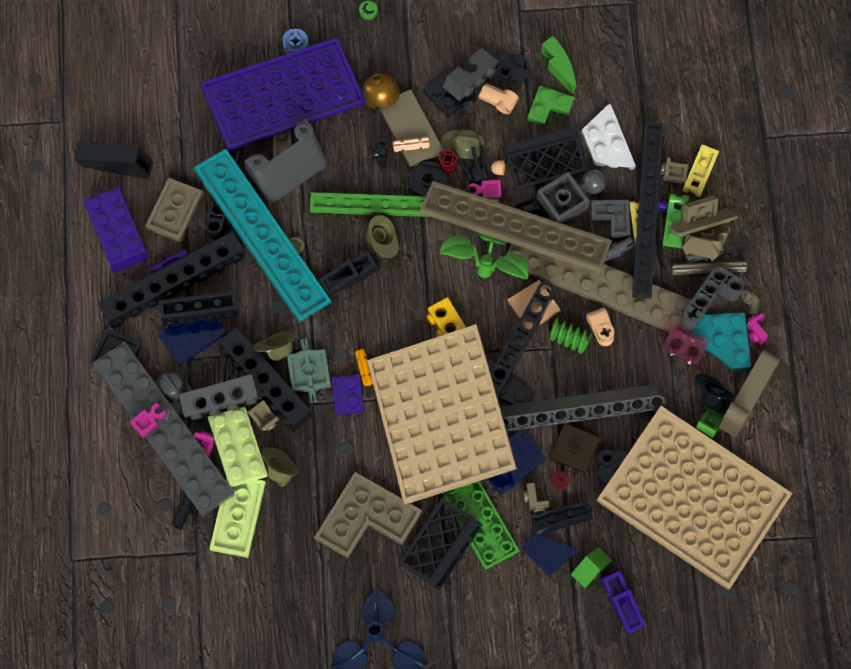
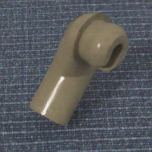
[741,290,760,317]

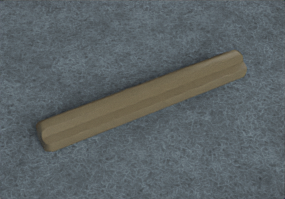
[672,261,747,275]

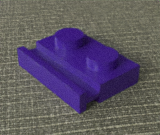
[332,374,364,416]

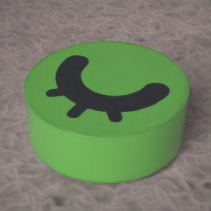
[359,1,378,20]

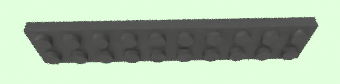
[93,341,235,517]

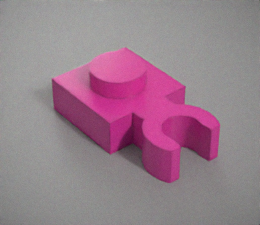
[469,180,502,200]
[130,403,166,438]

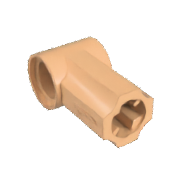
[479,83,519,115]

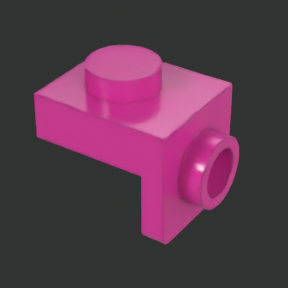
[746,313,768,346]
[194,431,215,458]

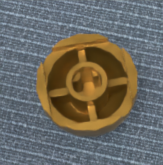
[363,73,400,109]

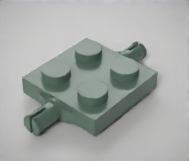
[287,339,331,403]

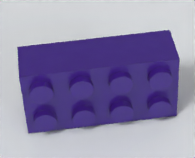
[83,186,148,273]

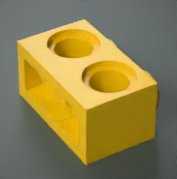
[426,297,466,337]

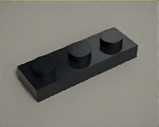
[530,500,593,535]

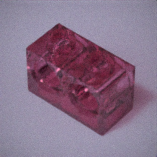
[663,324,710,365]

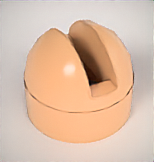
[491,160,505,175]

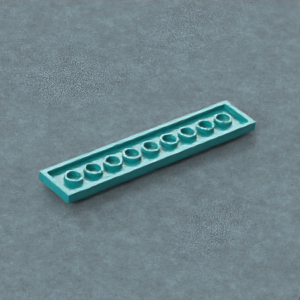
[194,149,331,323]

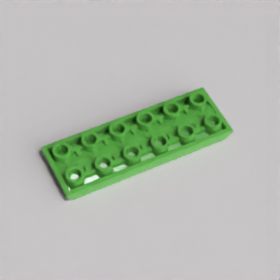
[441,481,520,570]

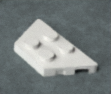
[581,104,636,170]

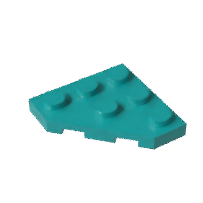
[688,313,751,370]

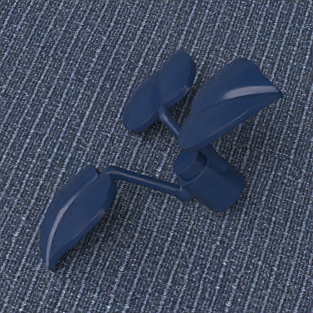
[331,589,427,669]

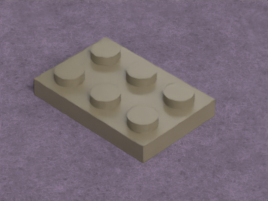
[145,178,203,242]

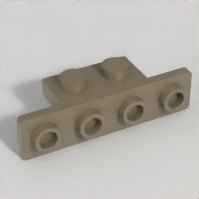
[668,196,738,237]

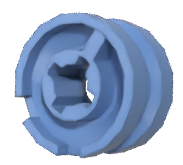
[283,29,309,54]

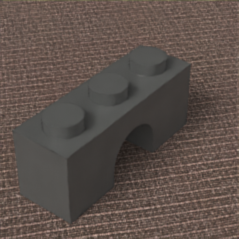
[443,48,498,101]

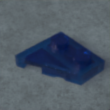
[522,535,577,577]

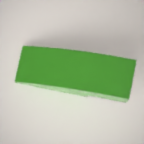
[541,36,576,94]

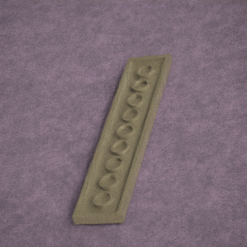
[420,181,612,273]
[508,244,691,336]

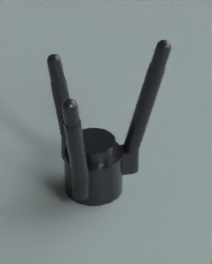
[452,145,488,184]

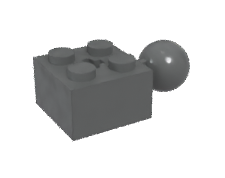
[536,170,606,224]

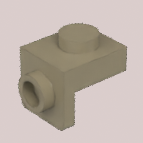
[660,157,688,185]
[247,400,279,431]
[523,483,549,513]

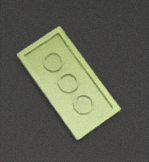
[208,406,267,487]
[210,478,266,558]

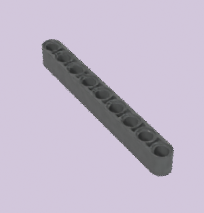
[500,385,666,431]

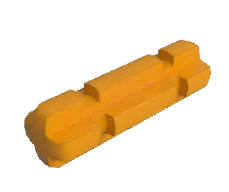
[355,349,373,386]

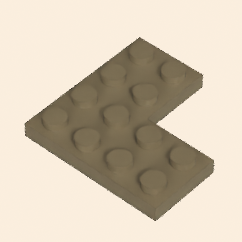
[314,472,422,559]

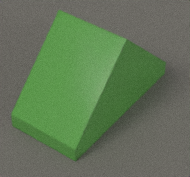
[696,407,725,440]
[571,547,613,588]

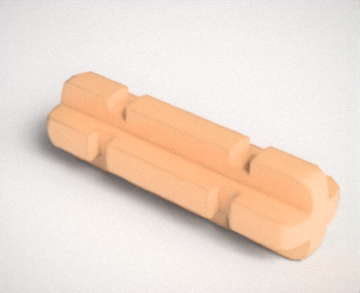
[393,137,430,152]

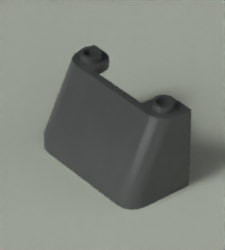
[244,119,326,203]

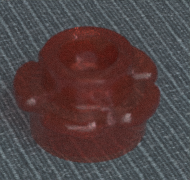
[551,471,571,489]

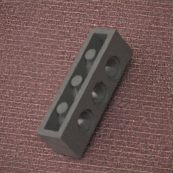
[179,374,262,420]

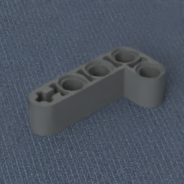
[680,267,745,331]

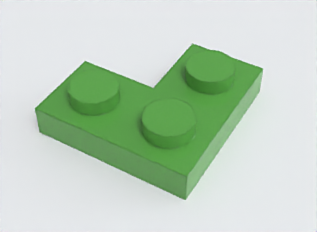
[527,86,575,126]

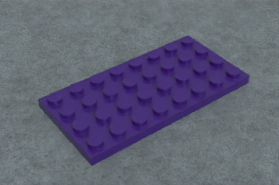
[200,37,365,151]

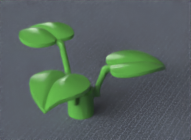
[440,233,528,279]

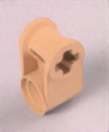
[586,307,614,346]

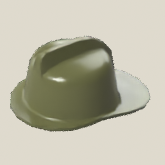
[440,130,485,159]
[366,215,399,258]
[253,331,295,360]
[262,447,299,487]

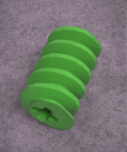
[550,317,592,354]

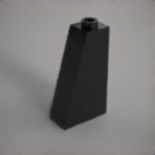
[74,142,153,179]

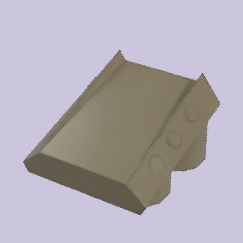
[682,225,731,261]

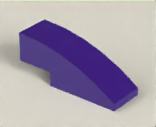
[599,569,646,634]

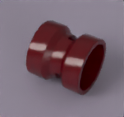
[439,150,457,174]

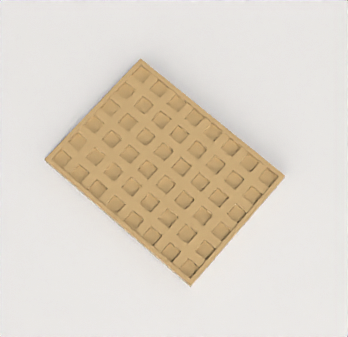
[367,325,517,504]

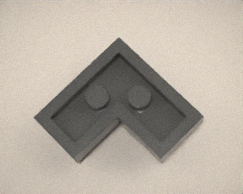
[591,200,630,238]

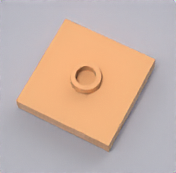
[507,280,560,329]

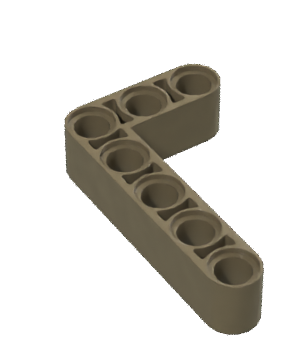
[719,350,780,437]

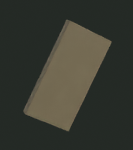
[378,89,444,169]

